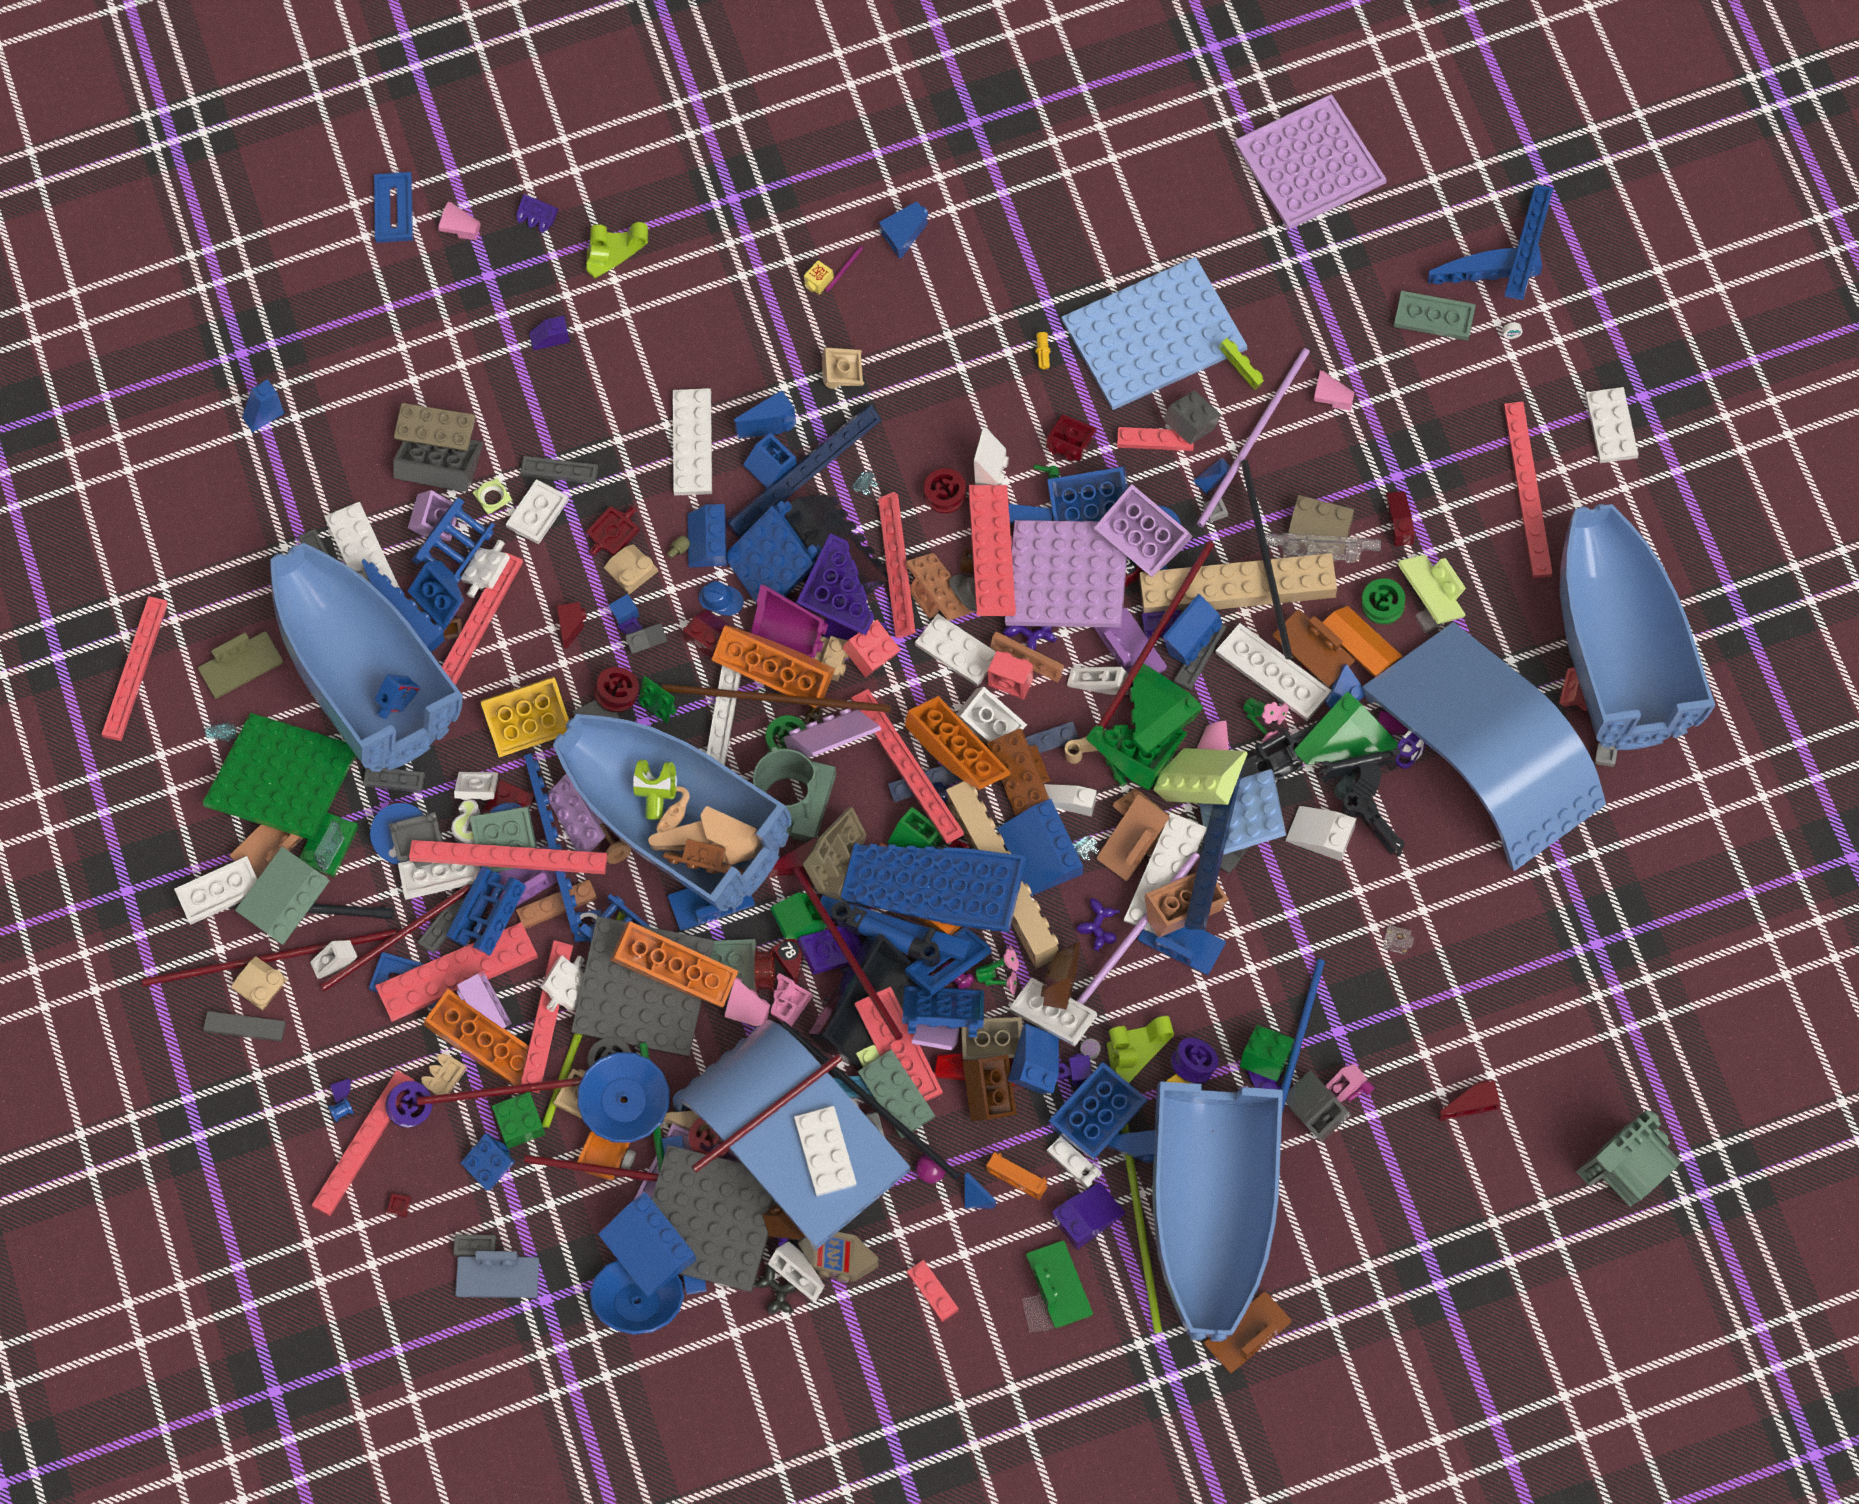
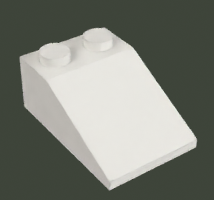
[974,427,1009,486]
[956,687,1027,744]
[1286,806,1356,861]

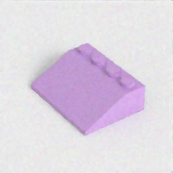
[1094,484,1193,577]
[783,709,881,757]

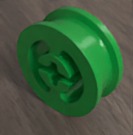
[1362,578,1405,624]
[765,715,806,752]

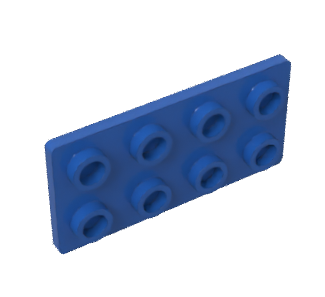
[668,888,755,931]
[1138,927,1226,975]

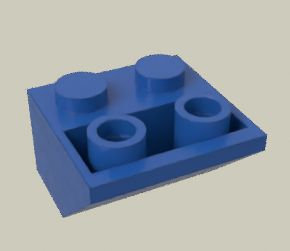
[743,432,797,489]

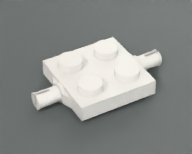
[461,540,510,598]
[540,956,585,1012]

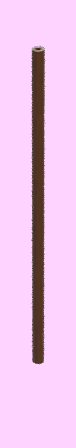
[662,684,891,713]

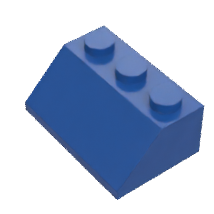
[688,504,727,568]
[1163,594,1222,666]

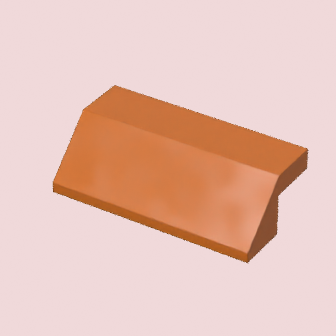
[1322,606,1403,677]

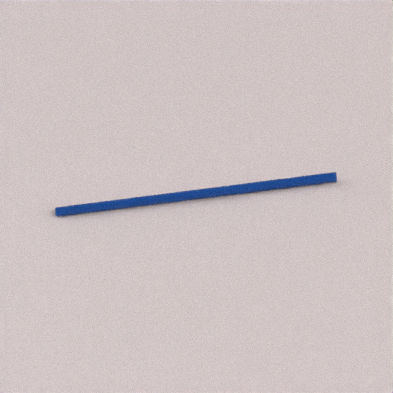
[1281,959,1325,1113]

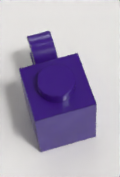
[1057,1054,1092,1087]

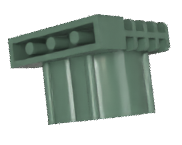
[753,747,836,842]
[1576,1110,1681,1207]

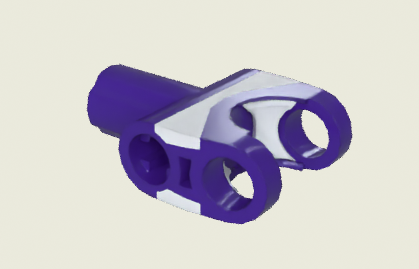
[1395,730,1426,769]

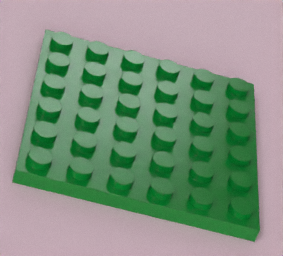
[203,713,356,840]

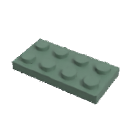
[1394,291,1476,341]
[858,1049,936,1139]

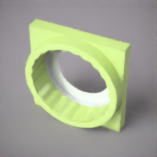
[473,478,512,515]

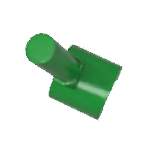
[1034,464,1060,479]

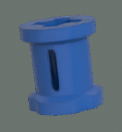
[328,1097,354,1122]

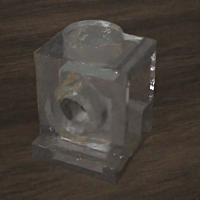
[1383,924,1414,954]

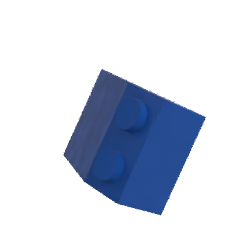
[734,390,796,439]
[408,561,464,630]
[1008,1024,1059,1094]

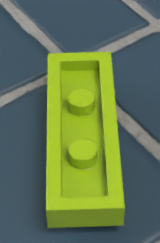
[1218,338,1264,390]

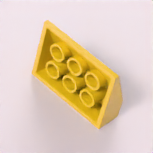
[480,676,569,757]

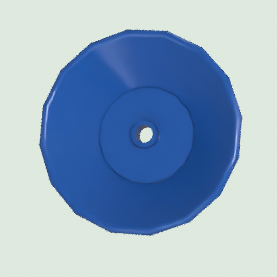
[578,1052,670,1143]
[590,1260,684,1335]

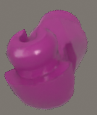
[941,962,974,989]

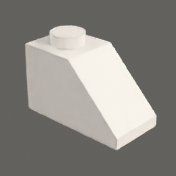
[310,940,357,979]

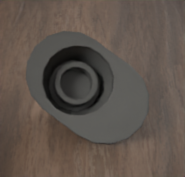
[949,575,976,612]

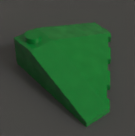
[1130,663,1204,755]
[1294,691,1402,765]
[1086,725,1187,790]

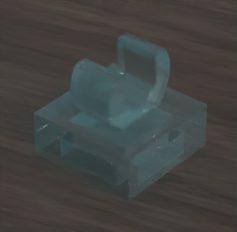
[852,471,878,495]
[1074,836,1098,861]

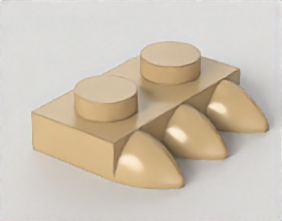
[421,1054,467,1095]

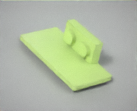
[1398,555,1466,624]

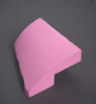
[438,202,481,240]
[1314,370,1354,411]
[1197,721,1229,750]
[771,973,813,1027]
[725,977,770,1027]

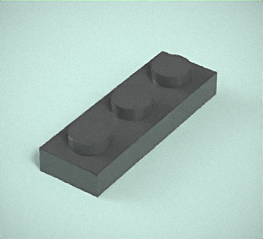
[363,768,425,793]

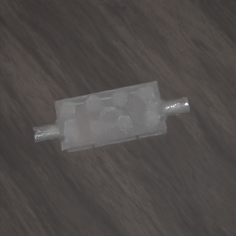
[1265,533,1381,563]

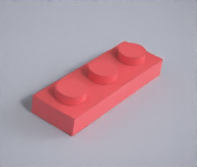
[907,1260,959,1322]

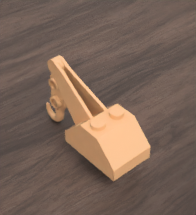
[648,786,763,865]

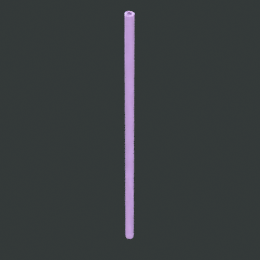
[1197,348,1310,527]
[1050,852,1200,1034]

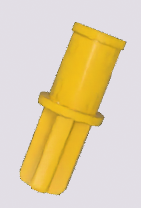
[1036,332,1050,370]

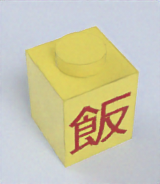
[804,260,833,295]

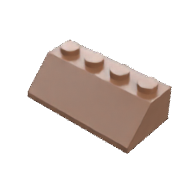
[1145,872,1229,938]

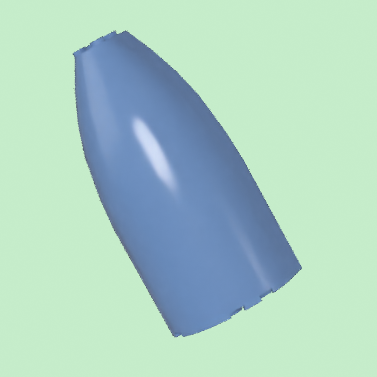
[1560,504,1716,750]
[270,543,463,772]
[553,714,791,911]
[1152,1082,1283,1342]

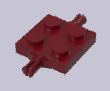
[585,505,640,557]

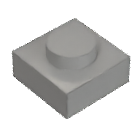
[1203,499,1228,522]
[1595,743,1617,767]

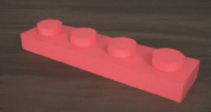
[1117,427,1194,451]

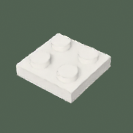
[454,772,498,800]

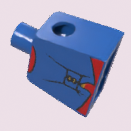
[375,674,420,719]

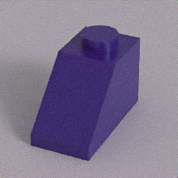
[529,316,570,350]

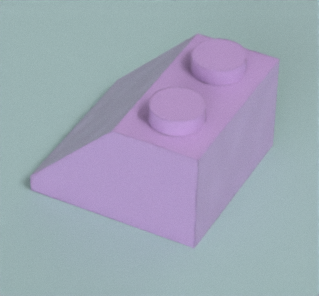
[408,490,457,541]

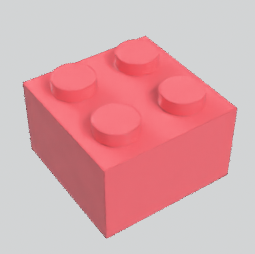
[842,620,901,678]
[988,651,1033,699]

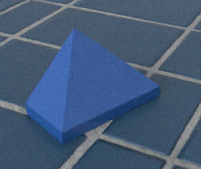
[1193,458,1231,494]
[965,1172,996,1209]

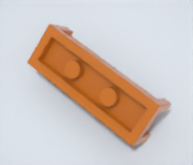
[986,1152,1047,1201]

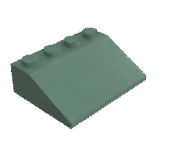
[235,846,330,945]

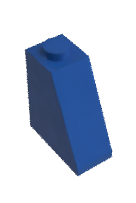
[879,201,928,259]
[242,379,284,433]

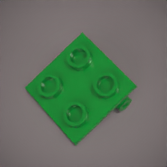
[637,676,677,724]

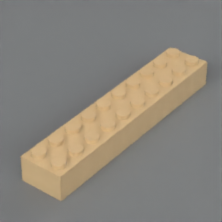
[1139,553,1337,613]
[946,781,1059,969]

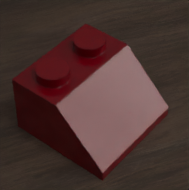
[683,610,732,658]

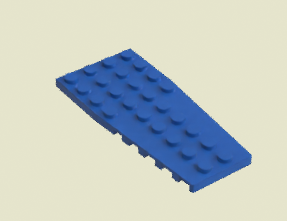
[841,843,1027,933]

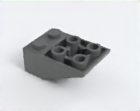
[1285,1070,1352,1142]

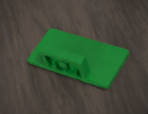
[1026,1241,1093,1329]

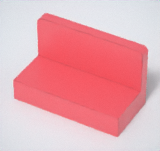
[1559,668,1588,711]

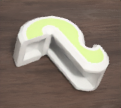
[451,799,480,844]

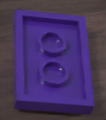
[797,927,862,975]

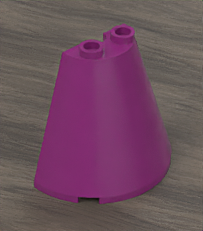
[751,584,828,657]

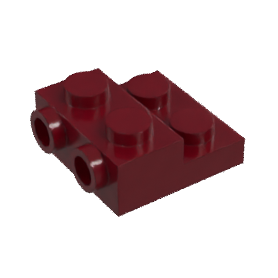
[1045,414,1097,462]

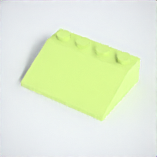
[1154,748,1247,805]

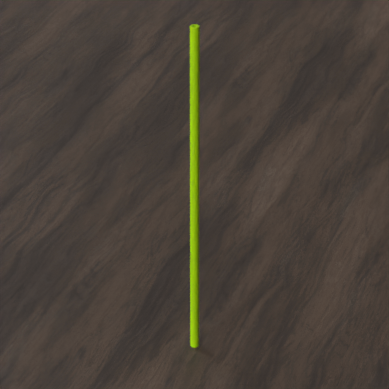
[1107,1042,1162,1334]

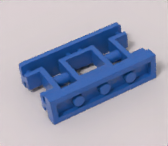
[446,866,526,956]

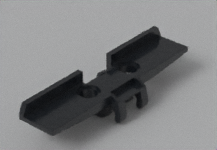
[1241,719,1322,782]

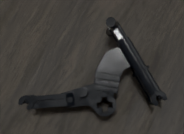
[1319,748,1404,857]

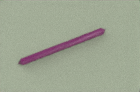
[825,246,863,292]

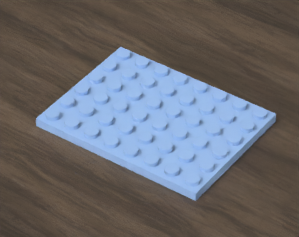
[1062,257,1247,410]

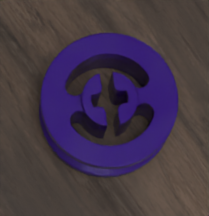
[1171,1038,1219,1084]
[385,1081,432,1128]

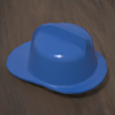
[699,581,744,616]

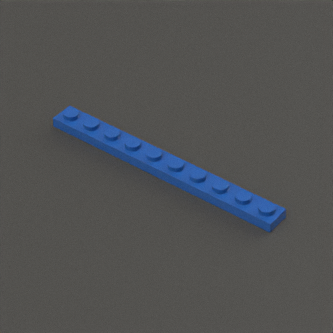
[524,753,582,934]

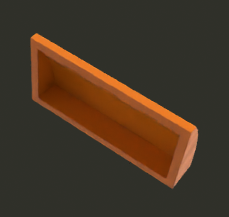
[577,1098,630,1181]

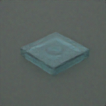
[314,821,344,871]

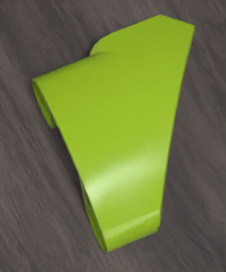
[586,222,648,278]
[1109,1016,1174,1083]

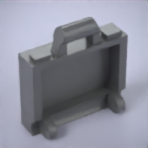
[389,812,443,868]

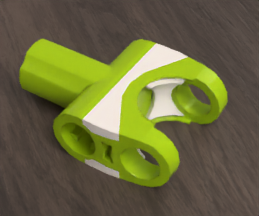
[633,759,677,819]

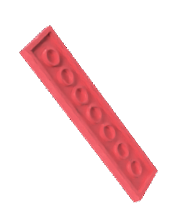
[968,485,1016,616]
[375,922,538,1022]

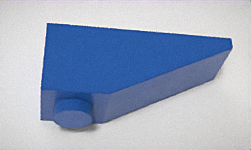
[1106,1130,1155,1163]

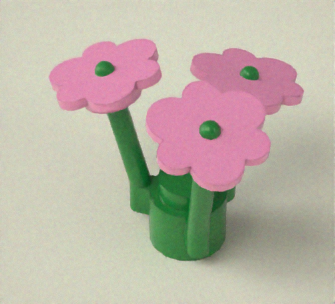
[1243,698,1289,743]
[976,945,1020,994]

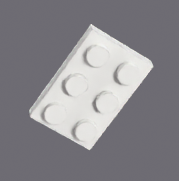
[506,479,569,545]

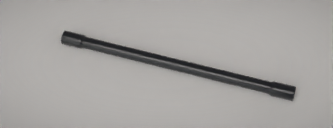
[229,902,394,920]

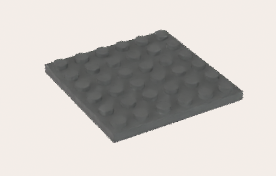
[571,916,714,1057]
[652,1145,777,1293]

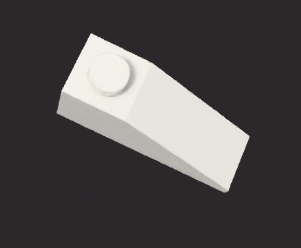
[1067,667,1130,695]
[1044,784,1096,817]
[768,1242,825,1302]

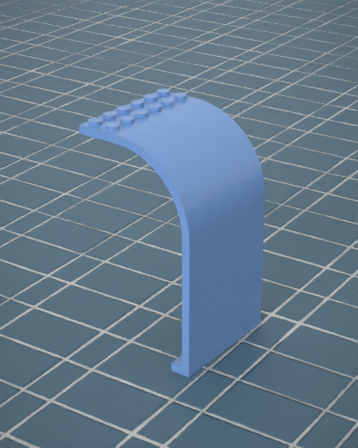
[1362,622,1606,871]
[673,1020,910,1250]

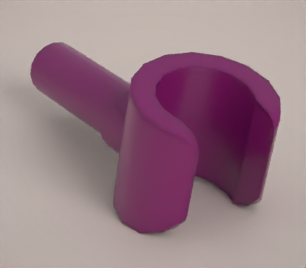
[1347,1082,1375,1102]

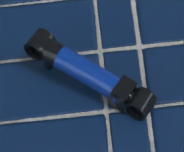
[831,901,941,967]

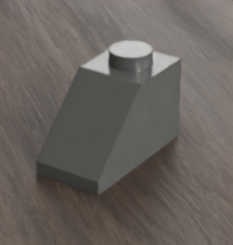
[625,623,667,654]

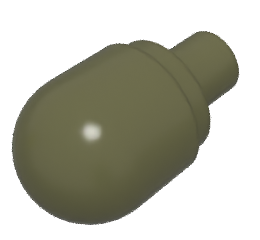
[667,536,690,559]

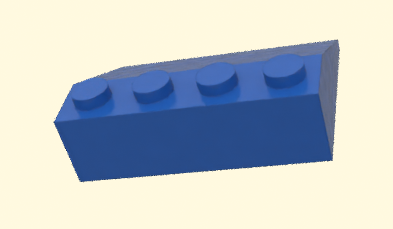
[1047,466,1128,522]
[997,799,1083,896]
[1049,1062,1148,1160]
[598,1192,697,1297]

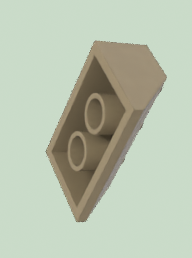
[1287,495,1354,553]
[962,1017,1022,1060]

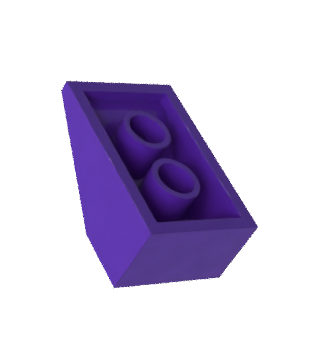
[1052,1182,1125,1250]

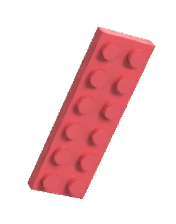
[854,986,943,1101]

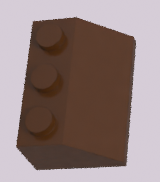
[1041,942,1081,1010]
[963,1054,1017,1121]
[762,1204,805,1239]

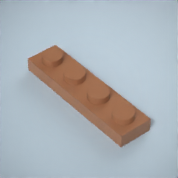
[990,632,1064,683]
[516,880,597,929]

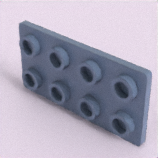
[456,1251,540,1298]

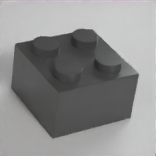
[1163,390,1221,445]

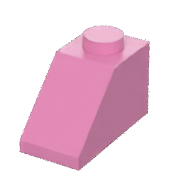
[1326,1064,1367,1102]

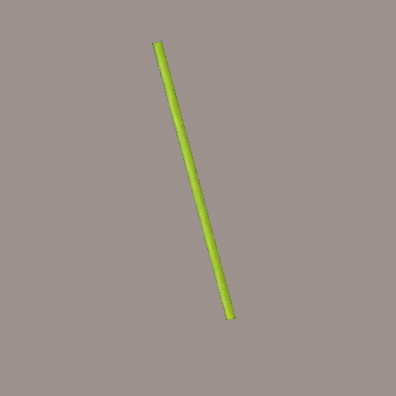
[542,911,625,1128]

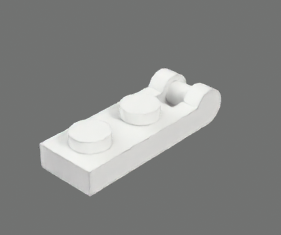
[1047,1136,1102,1188]

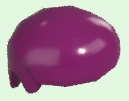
[915,1154,946,1184]

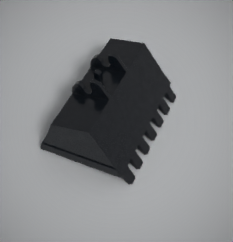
[784,494,888,595]
[808,934,916,1070]

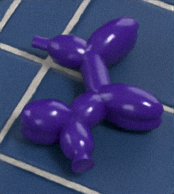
[1003,626,1058,651]
[1077,898,1120,952]

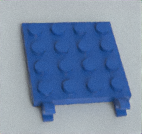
[726,501,822,605]
[902,985,984,1037]

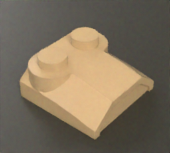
[822,348,864,389]
[604,544,658,595]
[231,956,287,1011]

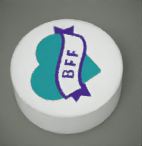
[1502,322,1522,339]

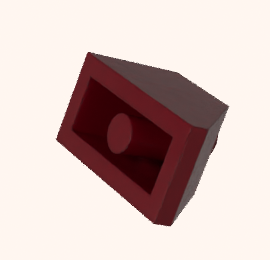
[557,602,587,648]

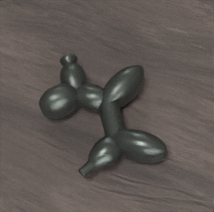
[753,1265,798,1315]

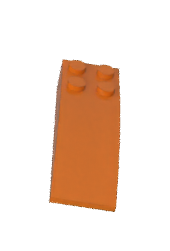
[712,625,836,708]
[905,696,1011,790]
[610,922,738,1008]
[423,989,529,1086]

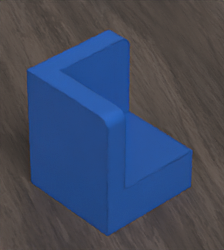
[609,594,639,626]

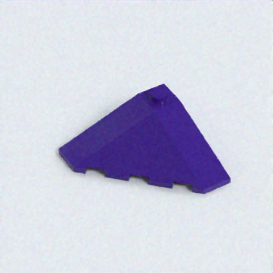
[796,533,874,636]

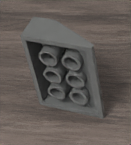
[393,439,483,492]

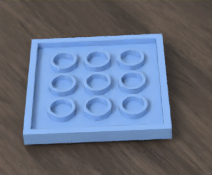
[1199,769,1286,855]

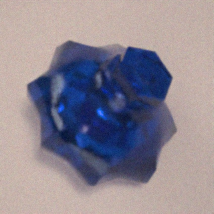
[933,781,951,803]

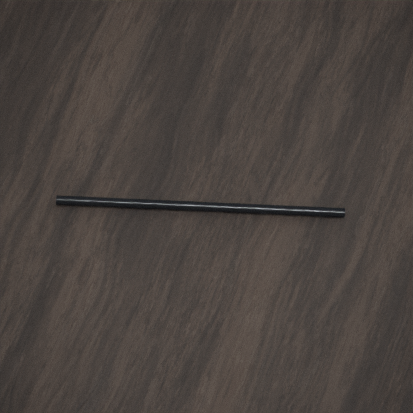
[1241,460,1293,660]
[781,1021,960,1180]

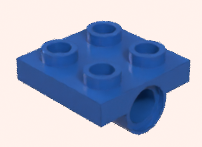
[461,1133,515,1191]

